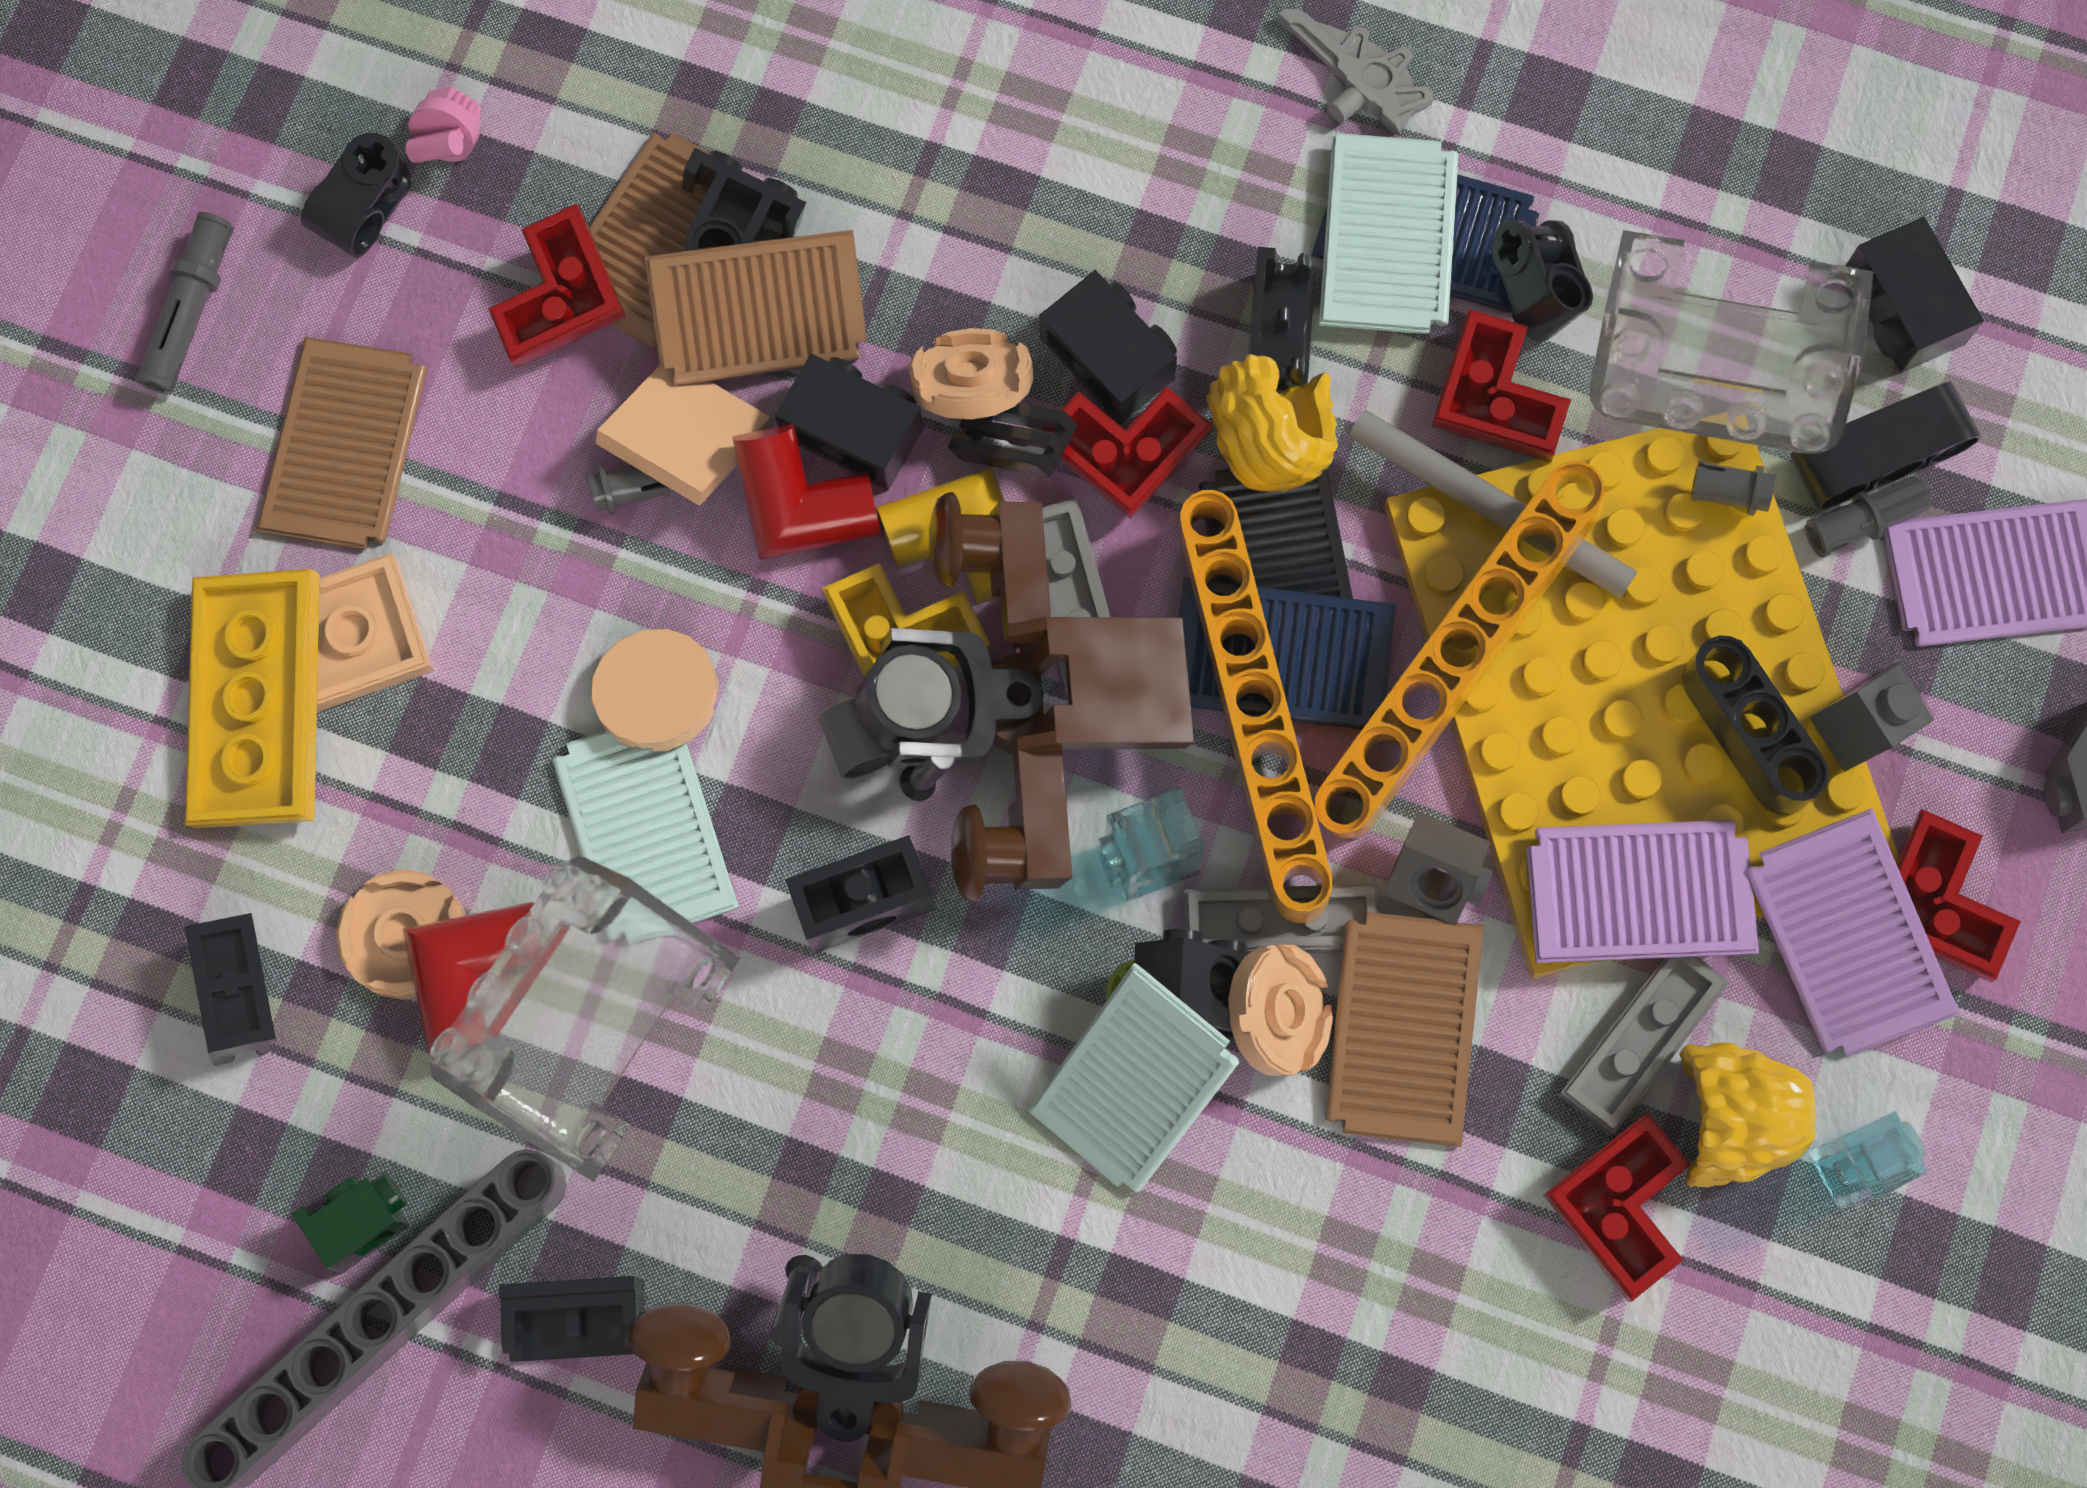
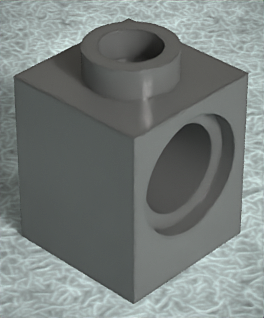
[1383,811,1493,925]

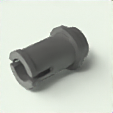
[1691,460,1775,516]
[587,465,670,515]

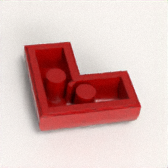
[488,203,626,368]
[1432,309,1571,462]
[1042,386,1213,520]
[732,424,881,560]
[1896,809,2021,982]
[402,902,547,1057]
[1543,1112,1691,1302]

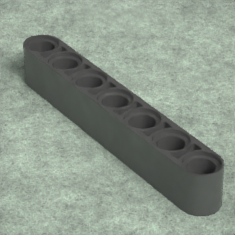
[182,1149,567,1488]

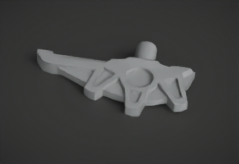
[1277,9,1433,135]

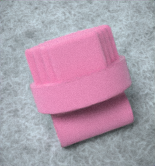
[406,86,481,163]

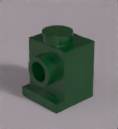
[291,1172,410,1273]

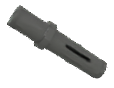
[135,212,234,395]

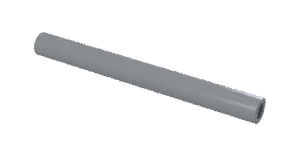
[1349,409,1637,598]

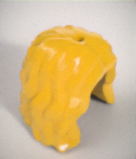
[1206,354,1338,492]
[1679,1042,1817,1187]

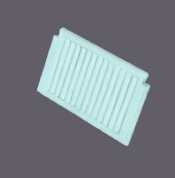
[1319,133,1458,334]
[552,730,739,945]
[1028,963,1239,1192]

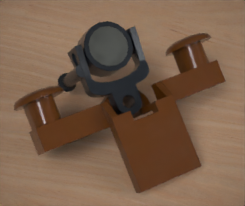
[855,492,1194,902]
[628,1254,1072,1488]

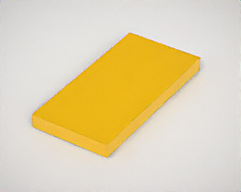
[185,569,320,829]

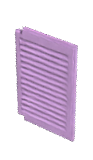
[1883,499,2087,647]
[1746,808,1960,1057]
[1526,820,1759,963]

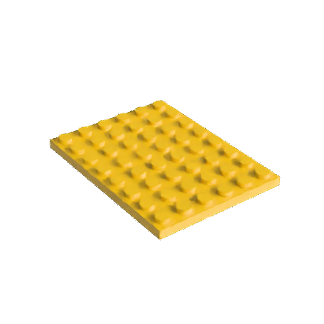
[1384,406,1899,979]

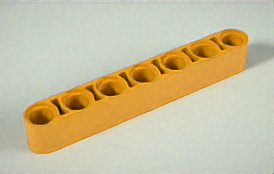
[1315,461,1604,839]
[1180,490,1333,923]

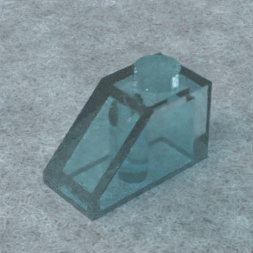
[1808,1111,1927,1211]

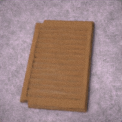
[589,133,723,350]
[644,230,867,385]
[256,337,427,550]
[1325,912,1484,1147]

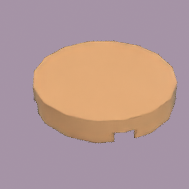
[908,328,1033,420]
[591,629,719,752]
[336,869,466,1000]
[1228,945,1333,1076]

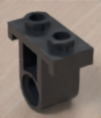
[682,148,807,251]

